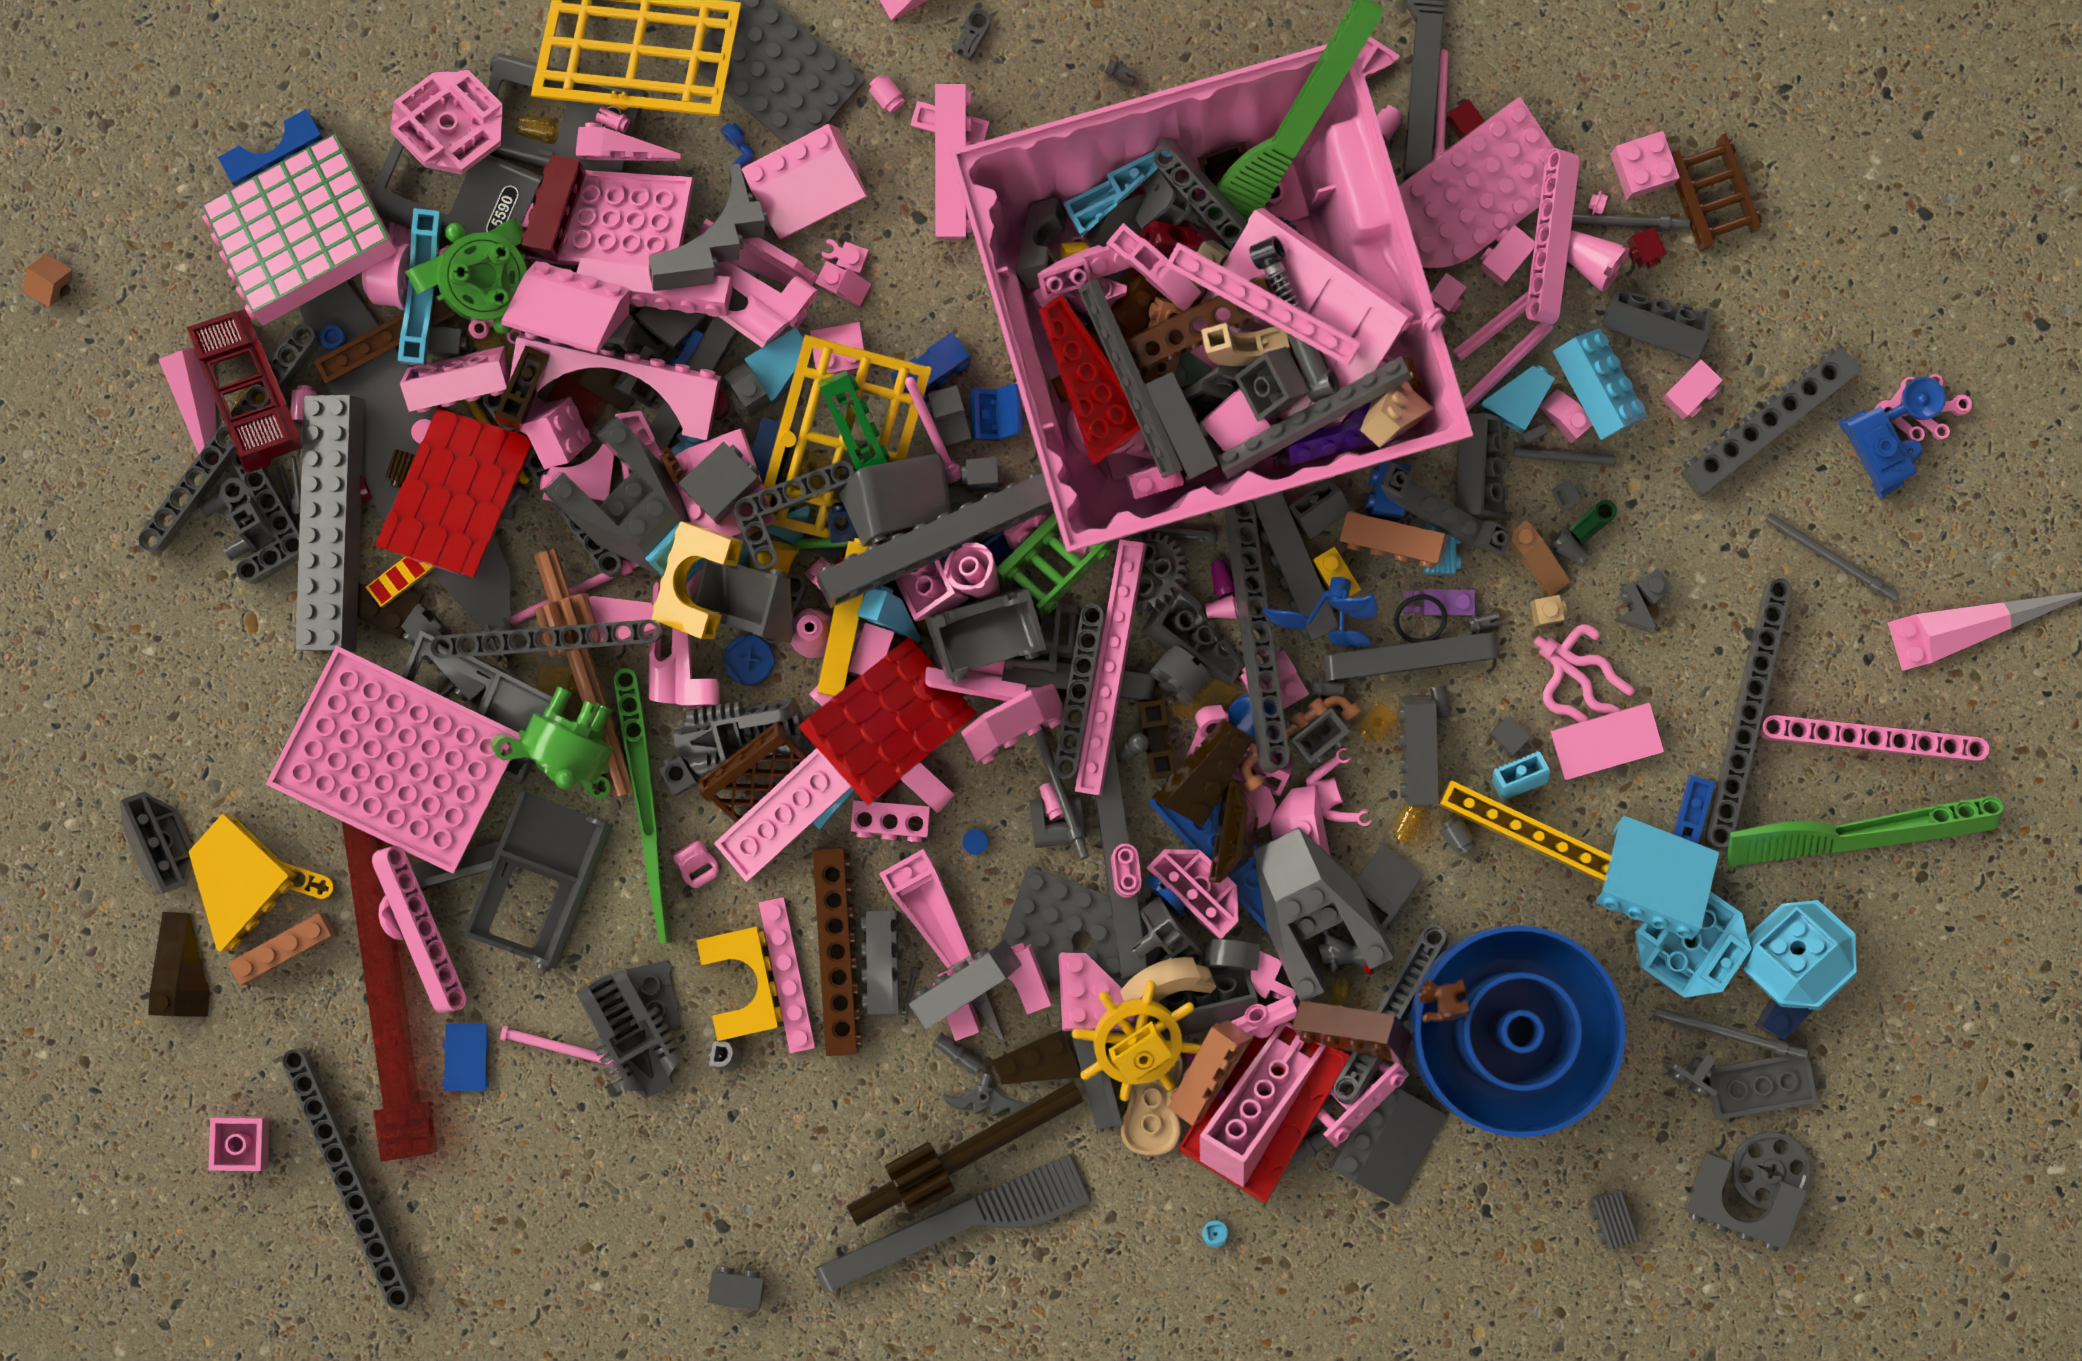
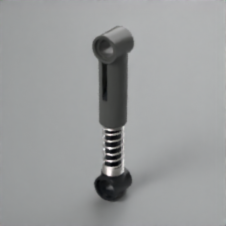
[1249,236,1340,402]

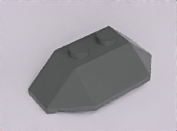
[120,791,193,894]

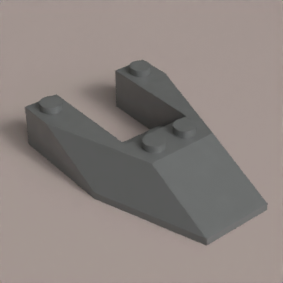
[542,417,690,576]
[1254,827,1395,1001]

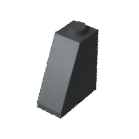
[723,362,772,417]

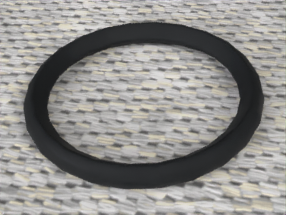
[1394,594,1447,643]

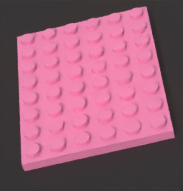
[266,646,520,874]

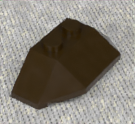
[1208,780,1258,883]

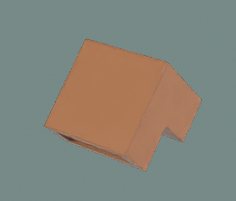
[22,254,73,307]

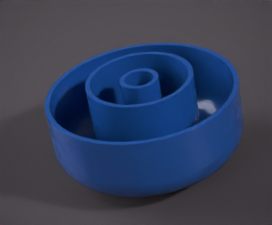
[1409,926,1626,1137]

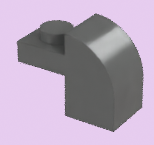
[1202,939,1260,971]

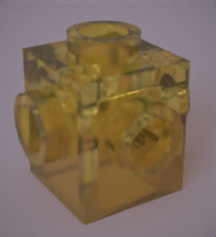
[798,450,831,488]

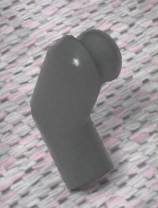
[502,485,529,520]

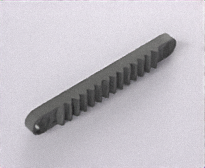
[1334,925,1449,1105]

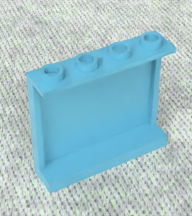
[1595,815,1719,940]

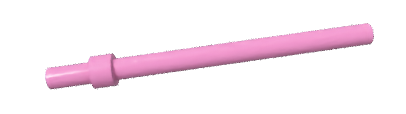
[511,559,639,626]

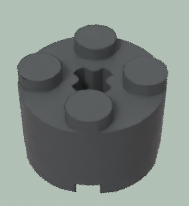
[1149,645,1211,706]

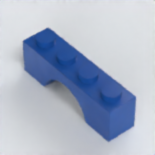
[218,109,324,186]

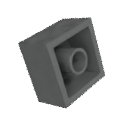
[1234,347,1310,422]

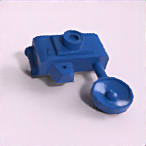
[1838,377,1946,500]

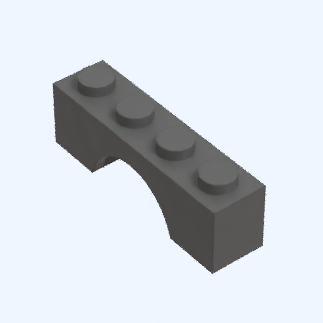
[1016,197,1067,290]

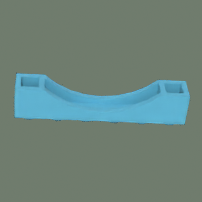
[398,208,442,366]

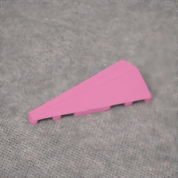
[158,348,219,465]

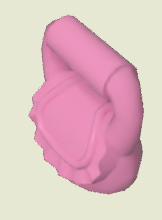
[673,841,719,888]

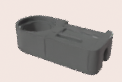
[952,9,990,60]

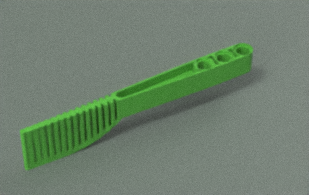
[1201,0,1383,231]
[614,668,672,944]
[1726,797,2004,867]

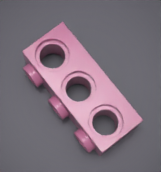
[851,800,931,842]

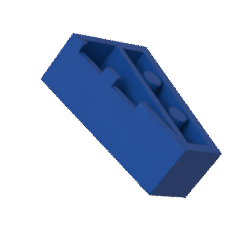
[891,332,971,401]

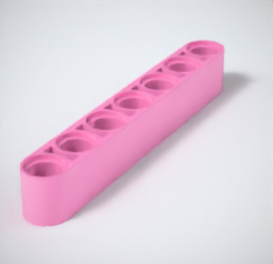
[1526,148,1579,325]
[809,685,955,814]
[372,846,466,1013]

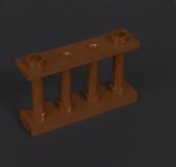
[1671,133,1762,252]

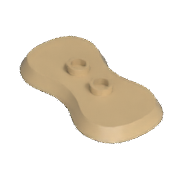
[1121,1055,1183,1156]

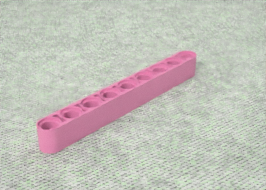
[1758,715,1989,762]

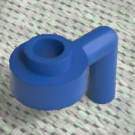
[720,123,755,169]

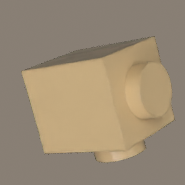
[1530,595,1567,627]

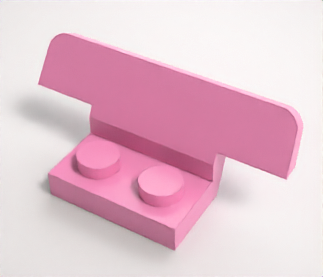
[925,660,1026,701]

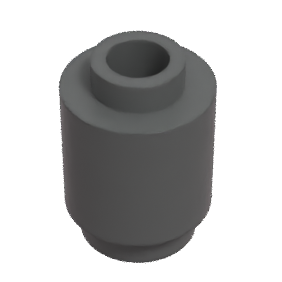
[1440,816,1476,856]

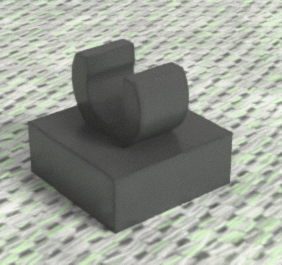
[1551,479,1586,512]

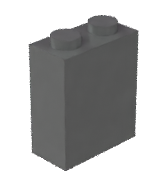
[679,441,762,525]

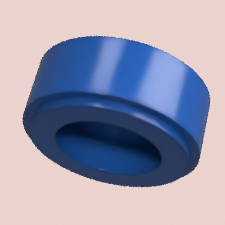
[319,324,347,351]
[963,829,988,855]

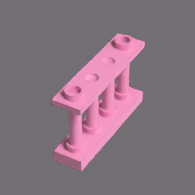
[1317,1049,1409,1147]

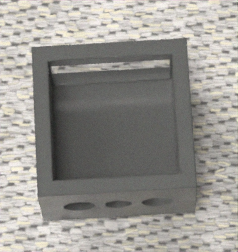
[1288,708,1350,767]

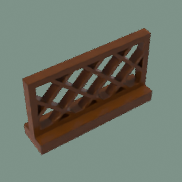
[699,722,808,823]

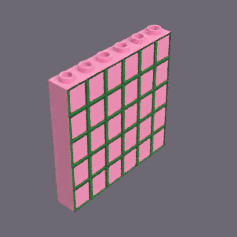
[202,132,398,326]

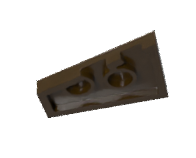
[992,1029,1081,1084]

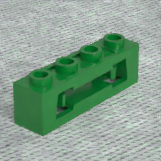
[818,370,890,471]

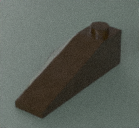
[148,912,210,1017]

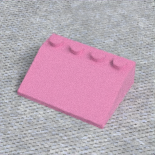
[742,124,868,240]
[501,261,630,353]
[675,428,776,540]

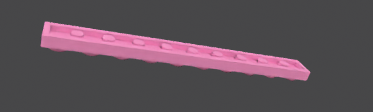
[1075,539,1147,796]

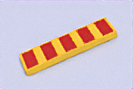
[366,557,436,608]

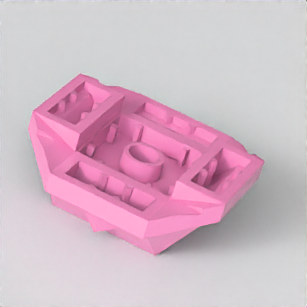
[390,70,503,175]

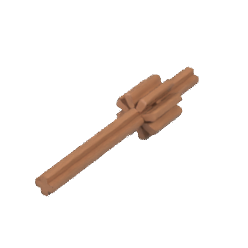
[534,548,633,798]

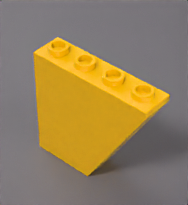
[189,814,297,952]

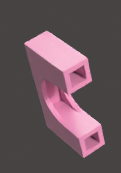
[933,943,1053,1041]

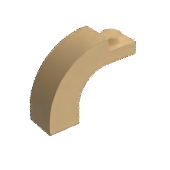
[1201,323,1291,366]
[1120,957,1216,1003]

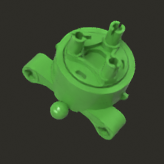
[405,217,527,334]
[490,686,614,799]

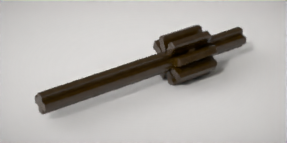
[846,1081,1084,1226]

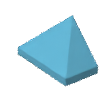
[766,505,812,546]

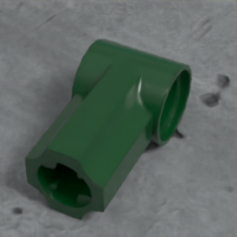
[1568,500,1617,545]

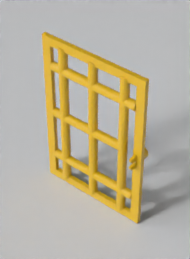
[531,0,742,117]
[763,334,931,538]

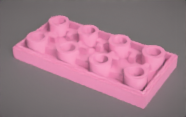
[1550,702,1664,780]

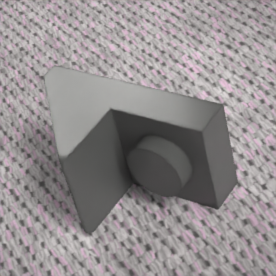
[1613,582,1656,632]

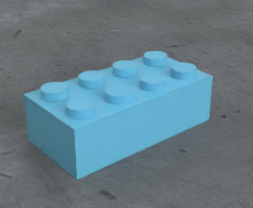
[1553,328,1648,440]

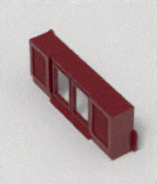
[187,309,302,473]

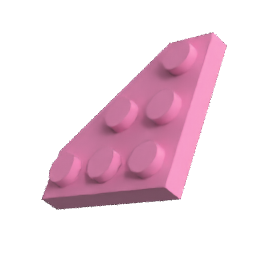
[1059,953,1138,1031]

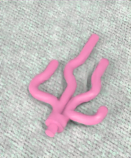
[1533,624,1635,723]

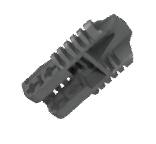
[673,697,805,778]
[576,968,683,1098]

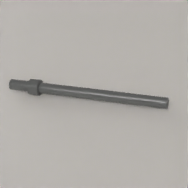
[1572,214,1690,230]
[1765,513,1900,602]
[1034,725,1090,860]
[1654,1007,1808,1060]

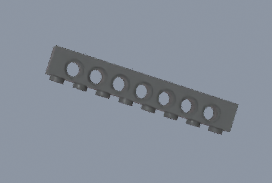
[1680,347,1862,497]

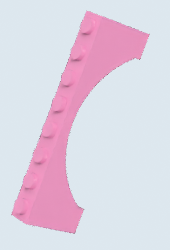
[509,332,721,440]

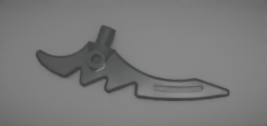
[943,1073,1032,1116]

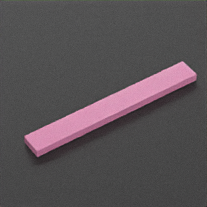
[1166,243,1362,366]

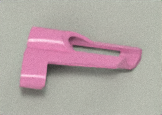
[714,261,818,348]
[649,582,720,708]

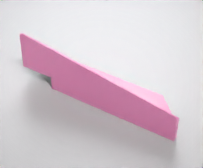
[699,219,818,286]

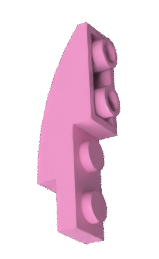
[1106,223,1201,311]
[1038,245,1132,300]

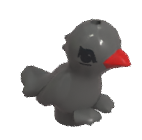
[1316,928,1374,975]

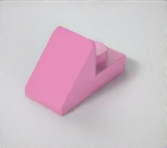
[815,261,871,307]

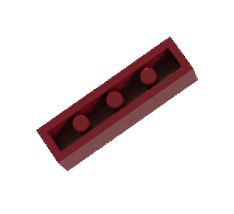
[521,155,586,261]

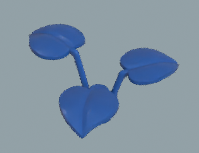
[1263,577,1378,648]

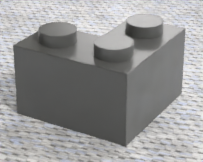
[925,385,972,449]

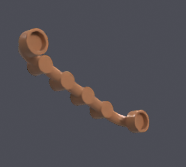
[1241,696,1362,794]

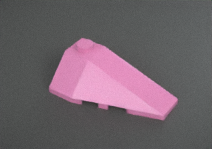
[576,123,683,161]

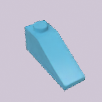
[857,586,921,643]

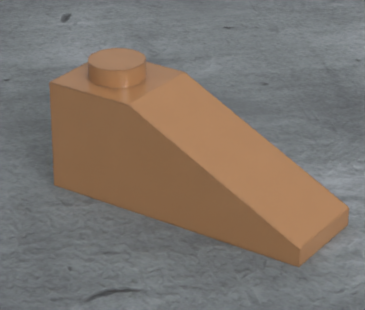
[1508,520,1571,597]

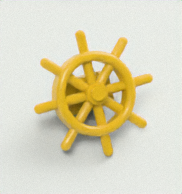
[1072,980,1201,1102]

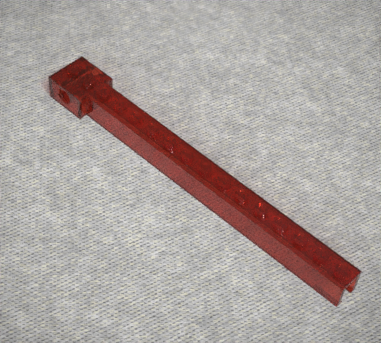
[342,821,438,1162]

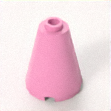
[1567,230,1630,292]
[944,542,1000,600]
[791,608,833,658]

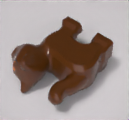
[1418,979,1471,1023]

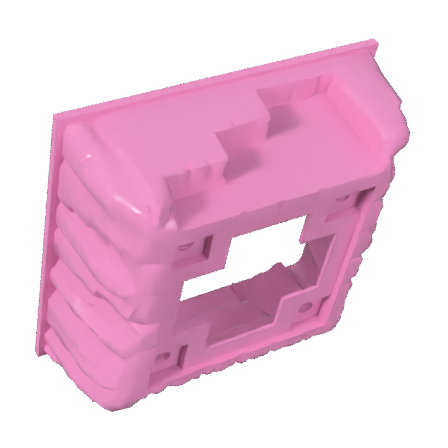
[950,44,1473,553]

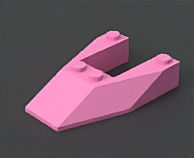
[961,683,1064,765]

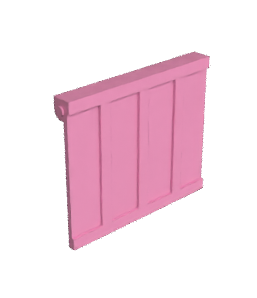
[1185,208,1415,428]

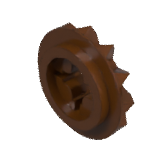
[660,447,685,486]

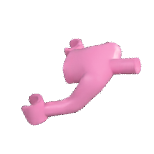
[1306,746,1372,826]

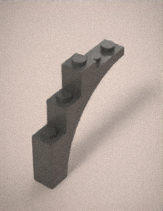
[648,164,768,291]

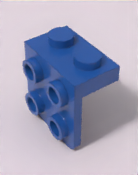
[970,383,1024,441]

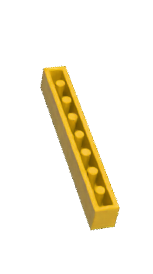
[1437,780,1611,883]

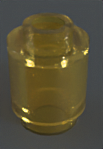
[517,114,556,143]
[1391,804,1424,843]

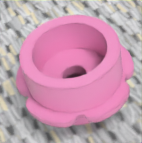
[1588,191,1608,215]
[1421,308,1446,333]

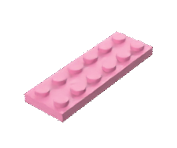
[714,748,852,882]

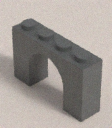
[1684,1151,1807,1251]

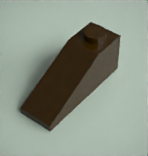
[495,345,550,432]

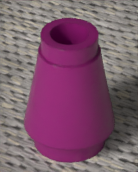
[1210,560,1235,599]

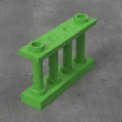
[996,512,1111,617]

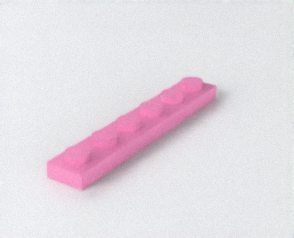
[759,897,816,1053]

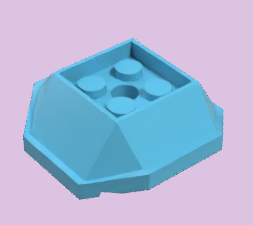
[1635,891,1751,998]
[1743,900,1857,1010]

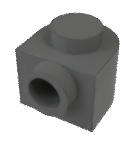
[709,1041,743,1071]

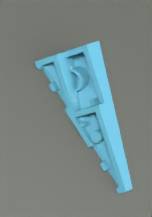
[1063,151,1172,237]

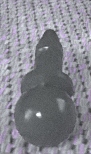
[1116,733,1149,762]

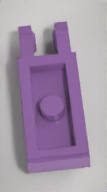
[1404,589,1475,616]

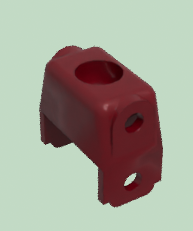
[1127,221,1204,276]

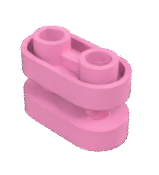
[1111,844,1141,898]

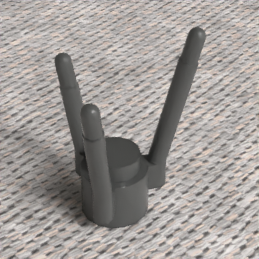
[278,456,301,515]

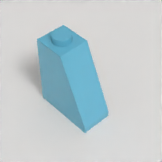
[745,327,806,405]
[1478,366,1555,434]

